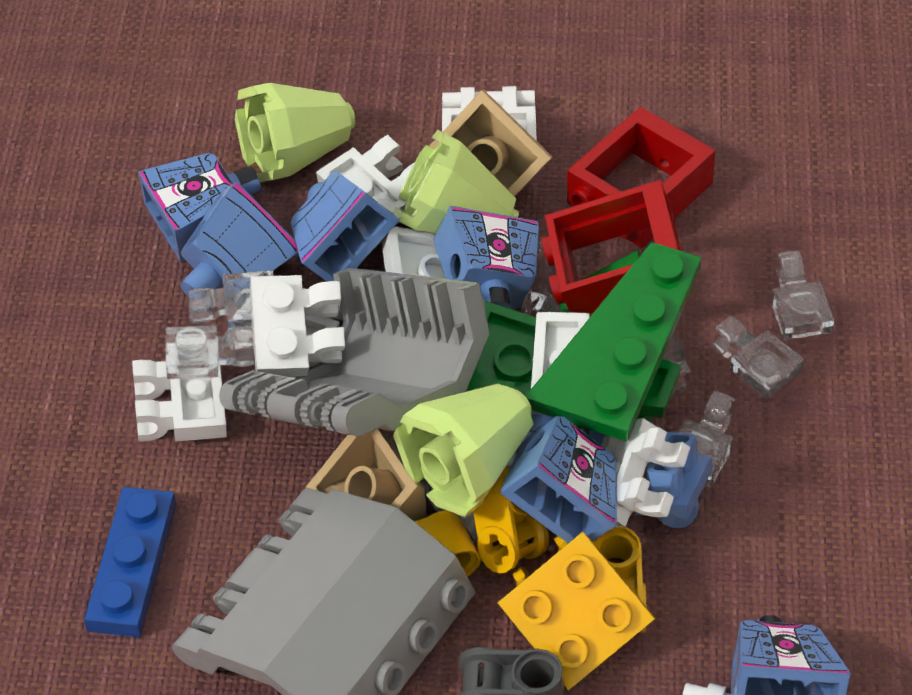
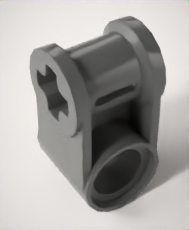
[458,647,565,695]

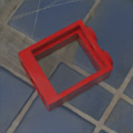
[567,107,715,249]
[541,180,682,316]

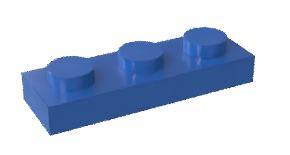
[84,487,177,638]

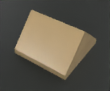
[429,89,552,197]
[305,429,427,521]

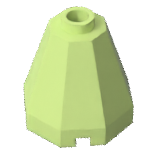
[235,83,355,182]
[393,130,519,233]
[393,384,534,517]

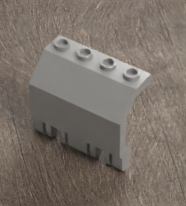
[219,267,489,436]
[171,488,476,695]

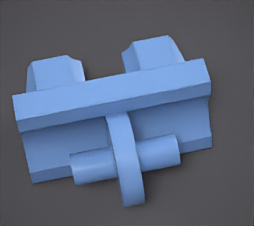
[635,432,712,528]

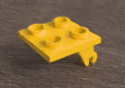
[498,531,656,691]

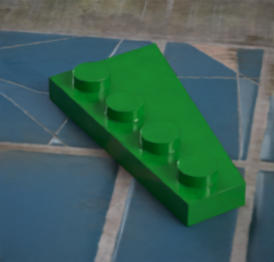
[525,242,702,442]
[466,301,681,418]

